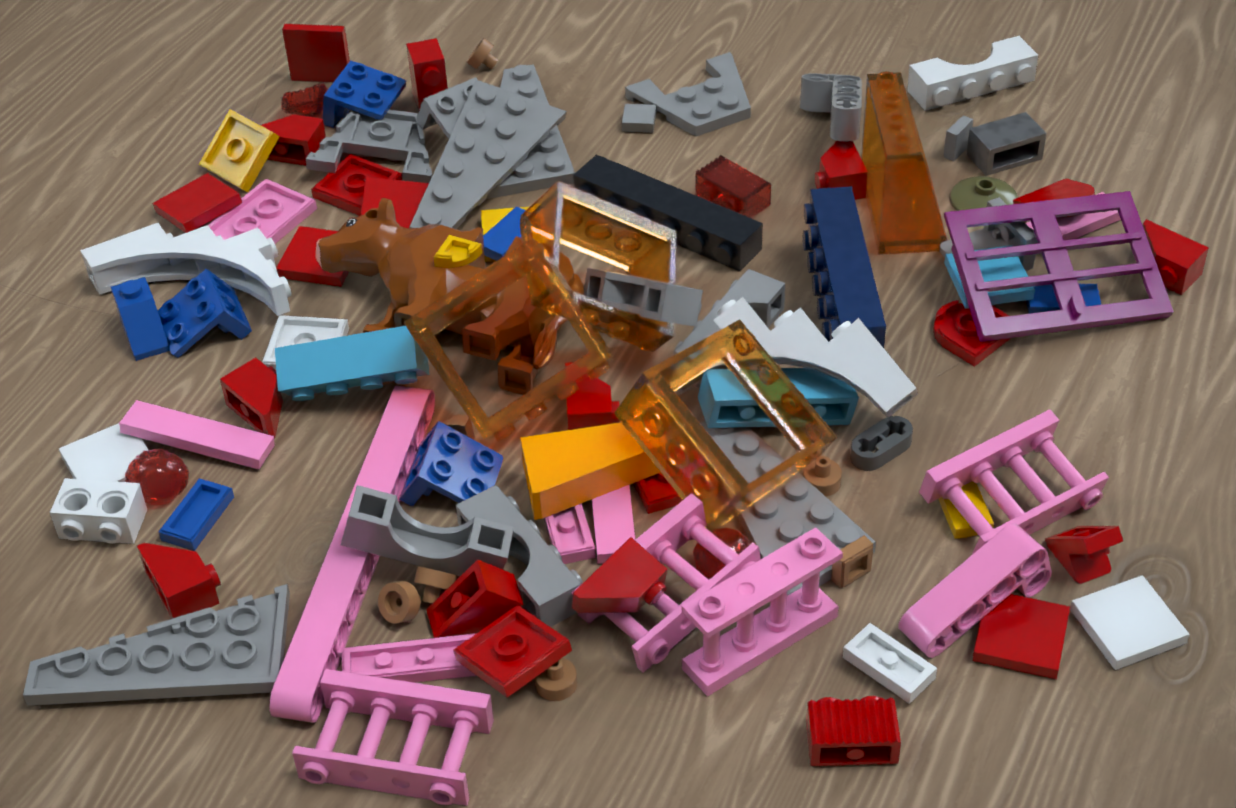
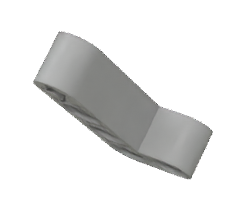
[800,73,862,141]

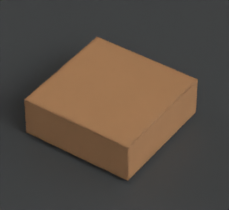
[831,535,874,588]

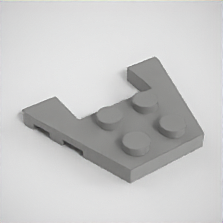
[625,52,751,137]
[306,109,432,183]

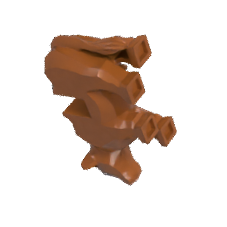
[316,198,584,396]

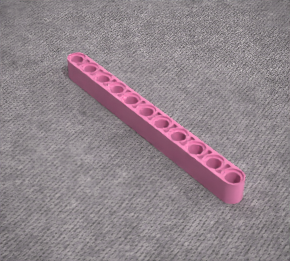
[269,386,435,723]

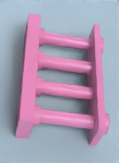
[919,409,1109,555]
[571,493,761,672]
[681,527,843,697]
[292,669,494,806]

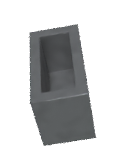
[966,112,1047,176]

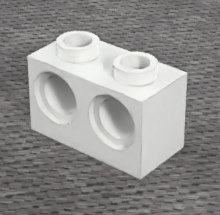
[50,478,147,544]

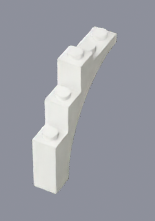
[80,223,292,316]
[663,297,918,418]

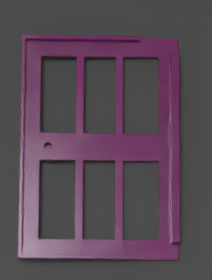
[944,191,1174,342]

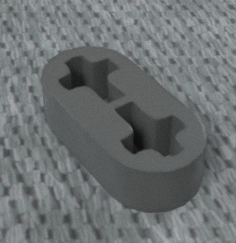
[850,416,913,471]

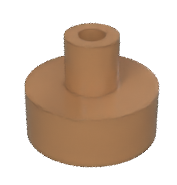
[467,38,498,69]
[803,456,842,497]
[414,566,457,603]
[378,581,421,624]
[535,658,577,701]

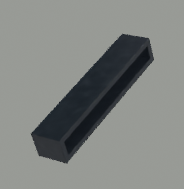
[573,154,763,271]

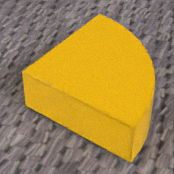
[434,235,482,268]

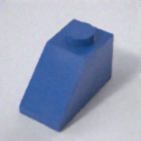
[111,277,170,361]

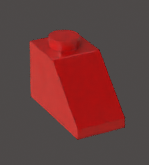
[261,114,326,166]
[815,140,868,200]
[1143,219,1209,295]
[220,357,283,438]
[565,362,620,430]
[572,537,668,613]
[137,543,221,619]
[426,559,523,638]

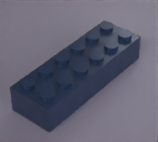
[802,186,886,348]

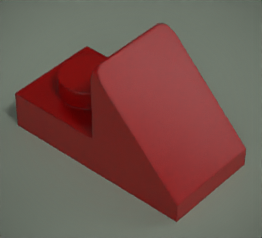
[1045,526,1124,584]

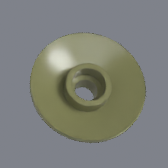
[950,176,1018,211]

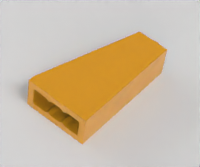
[520,417,671,520]

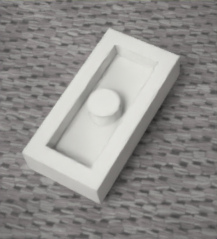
[843,623,937,704]

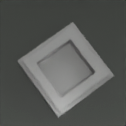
[622,104,656,133]
[944,115,973,161]

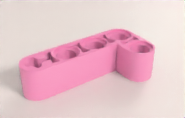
[898,524,1052,658]

